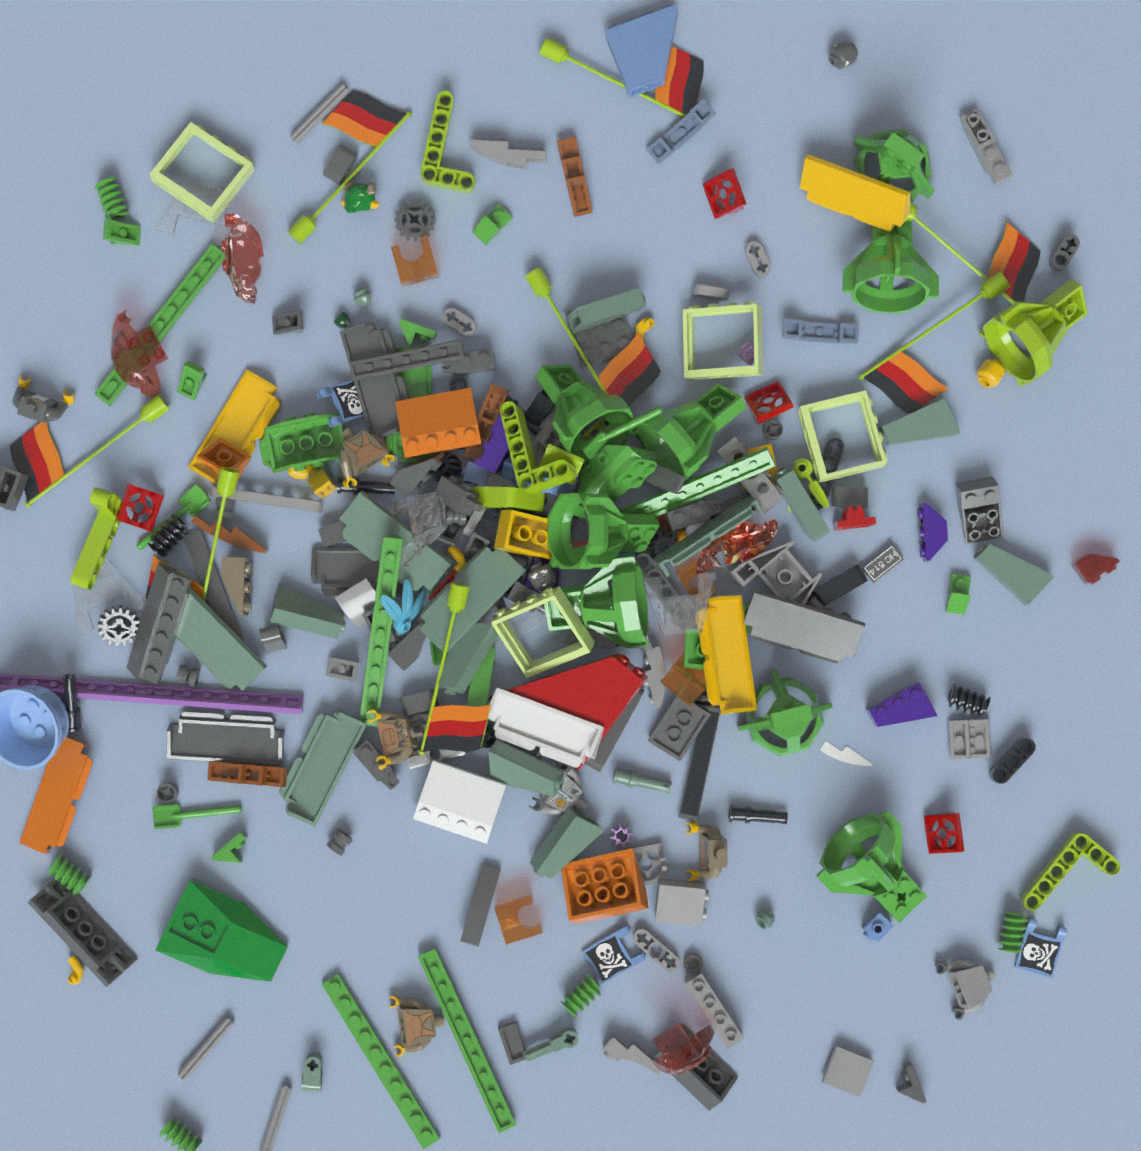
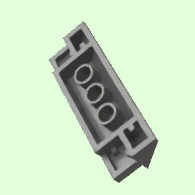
[126,562,192,684]
[28,878,137,987]

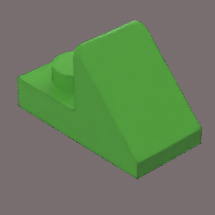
[473,204,513,245]
[103,220,140,245]
[399,319,437,347]
[177,361,207,400]
[945,574,971,615]
[211,831,248,863]

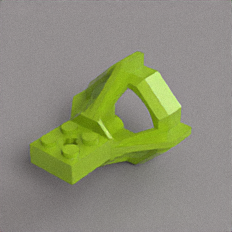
[979,279,1088,387]

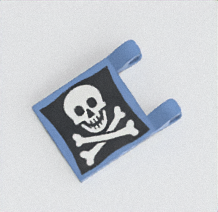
[316,380,364,427]
[1014,917,1067,978]
[582,925,646,984]

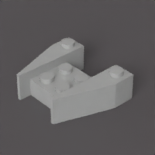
[729,541,822,604]

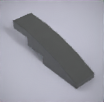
[460,863,501,947]

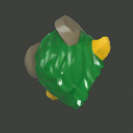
[341,181,380,213]

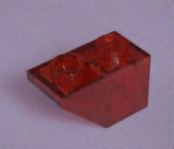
[1071,553,1120,585]

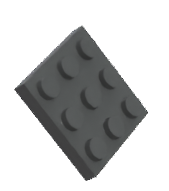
[565,310,633,368]

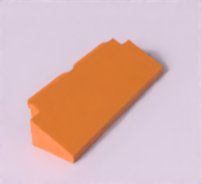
[19,736,93,854]

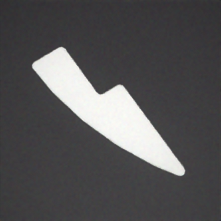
[820,741,872,766]

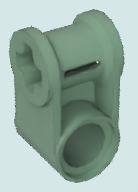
[301,1053,323,1092]

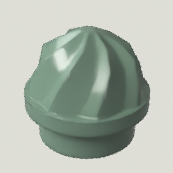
[352,287,371,306]
[755,909,775,929]

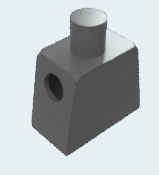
[503,581,545,614]

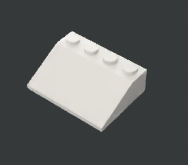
[413,760,506,844]

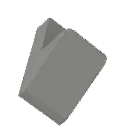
[326,657,360,682]

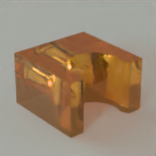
[391,236,439,287]
[674,559,717,605]
[660,652,706,706]
[494,894,543,945]

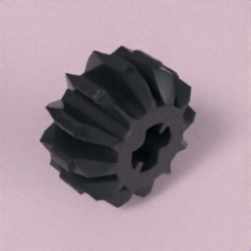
[430,451,462,483]
[647,531,678,557]

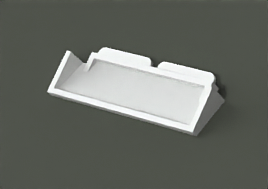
[488,688,604,768]

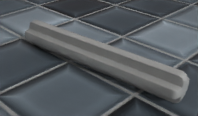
[290,84,349,143]
[178,1017,234,1081]
[260,1084,292,1151]

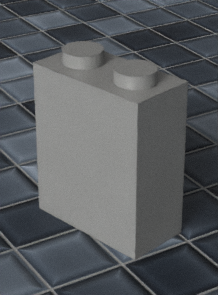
[655,879,709,926]

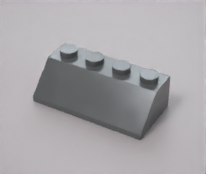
[653,1024,738,1111]

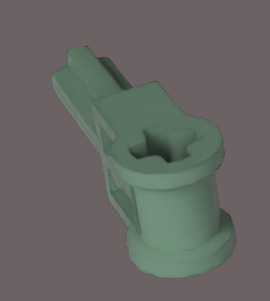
[523,1028,578,1061]

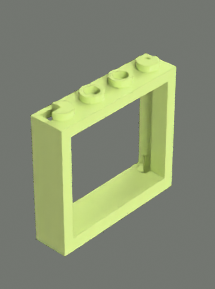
[149,122,254,223]
[683,301,764,380]
[797,390,888,483]
[491,586,595,678]

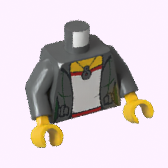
[12,374,75,423]

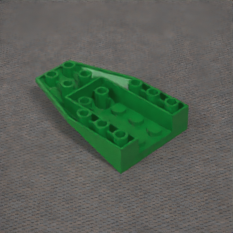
[155,878,288,982]

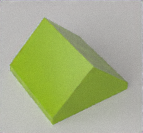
[539,444,585,485]

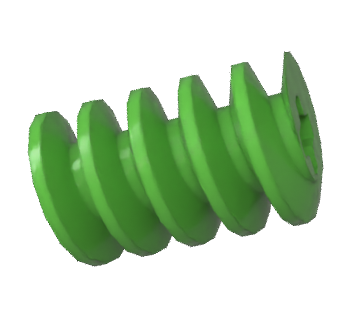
[95,177,129,220]
[49,853,92,895]
[997,911,1028,953]
[560,974,603,1017]
[159,1116,203,1151]

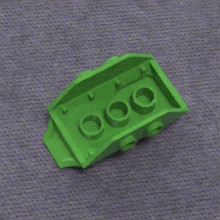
[259,413,346,473]
[578,445,657,502]

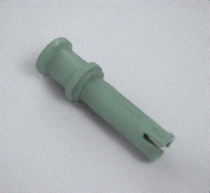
[612,767,672,794]

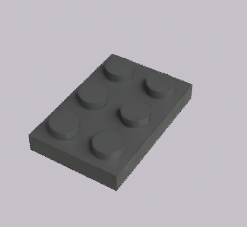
[648,692,711,761]

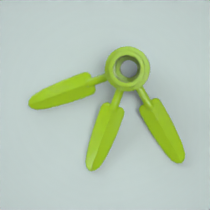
[762,458,829,512]

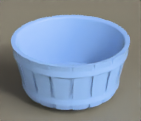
[0,685,69,770]

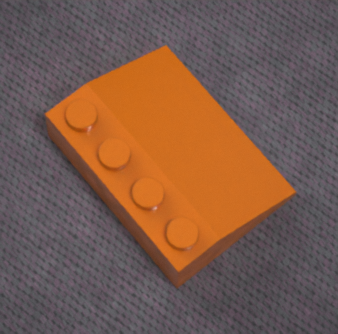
[395,388,481,458]
[561,848,649,924]

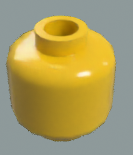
[976,359,1005,388]

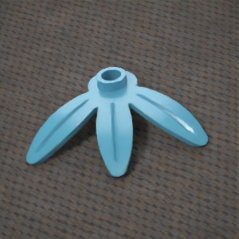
[380,579,427,634]

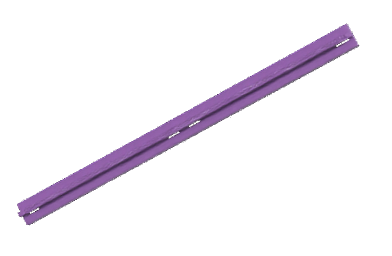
[0,673,304,714]

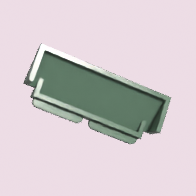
[339,491,453,591]
[653,496,764,577]
[419,547,526,653]
[176,588,267,691]
[279,708,367,827]

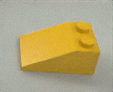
[494,510,553,560]

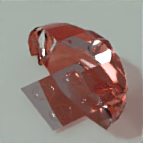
[222,214,264,304]
[110,310,168,398]
[696,519,778,574]
[652,1023,715,1075]

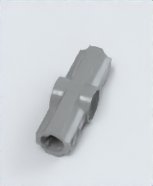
[406,749,466,769]

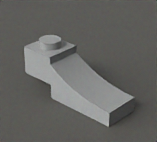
[603,1034,662,1075]

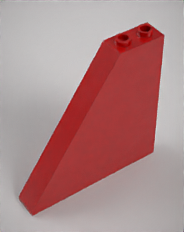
[488,653,649,770]

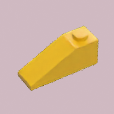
[307,468,337,499]

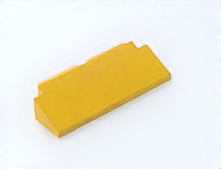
[800,154,910,231]
[188,369,281,485]
[697,595,757,715]

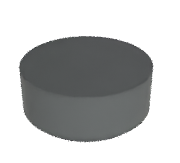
[683,953,703,973]

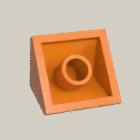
[197,438,251,480]

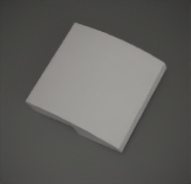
[335,577,376,628]
[949,719,991,759]
[822,1045,874,1097]

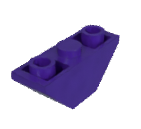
[917,503,948,562]

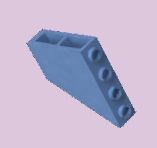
[605,4,678,98]

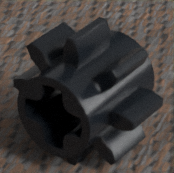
[481,725,496,749]

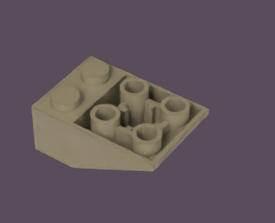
[221,557,253,617]

